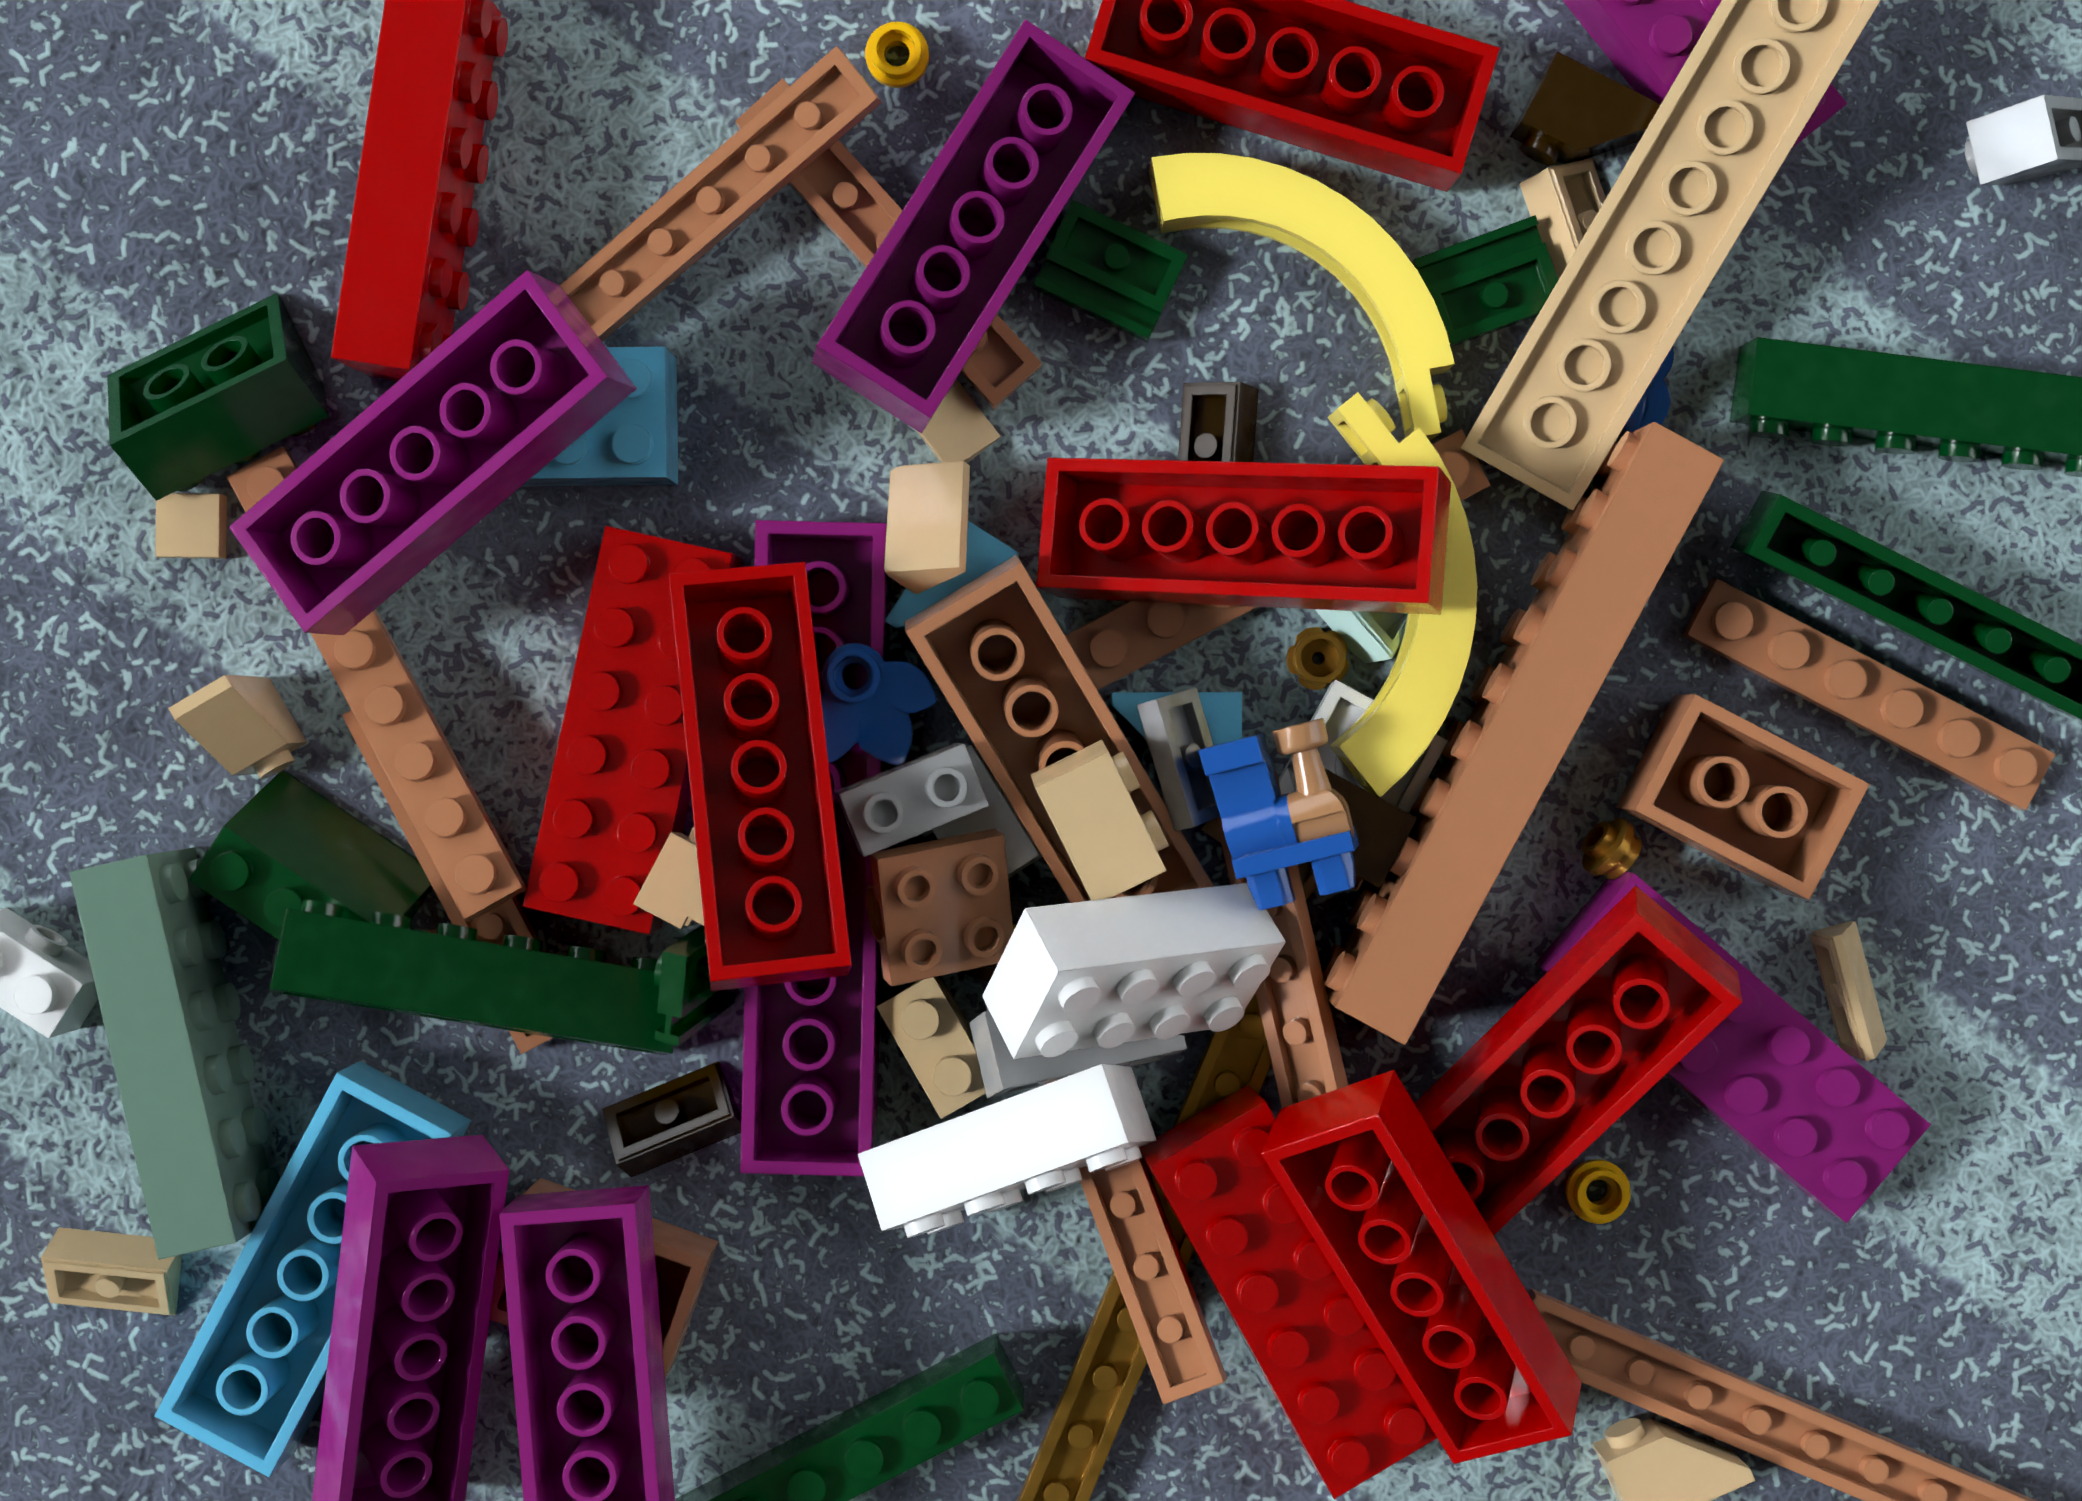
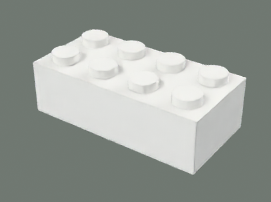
[982,883,1286,1059]
[858,1064,1157,1238]

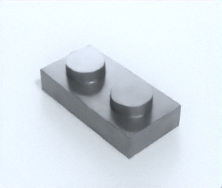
[1137,687,1220,832]

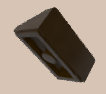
[1178,382,1259,462]
[602,1061,742,1177]

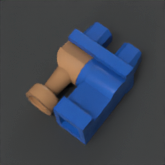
[1198,718,1359,910]

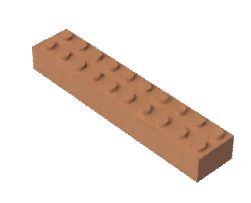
[1321,422,1724,1045]

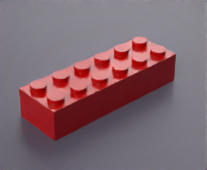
[331,0,508,381]
[1084,0,1500,192]
[1036,458,1451,615]
[523,526,742,935]
[669,562,852,991]
[1414,885,1743,1236]
[1261,1070,1581,1464]
[1139,1085,1437,1499]

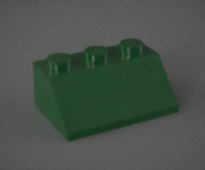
[107,293,329,501]
[188,770,433,940]

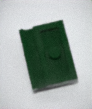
[1033,200,1188,343]
[1412,215,1559,347]
[654,925,736,1046]

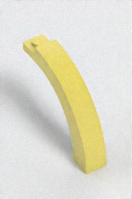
[1149,153,1455,440]
[1327,392,1478,798]

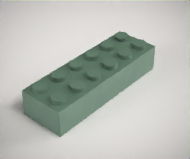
[69,847,280,1260]

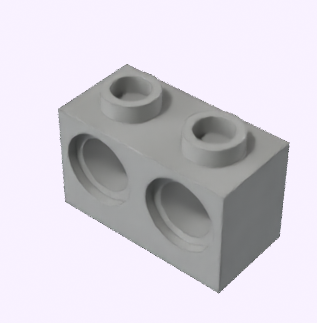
[835,743,989,857]

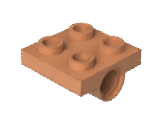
[865,828,1013,986]

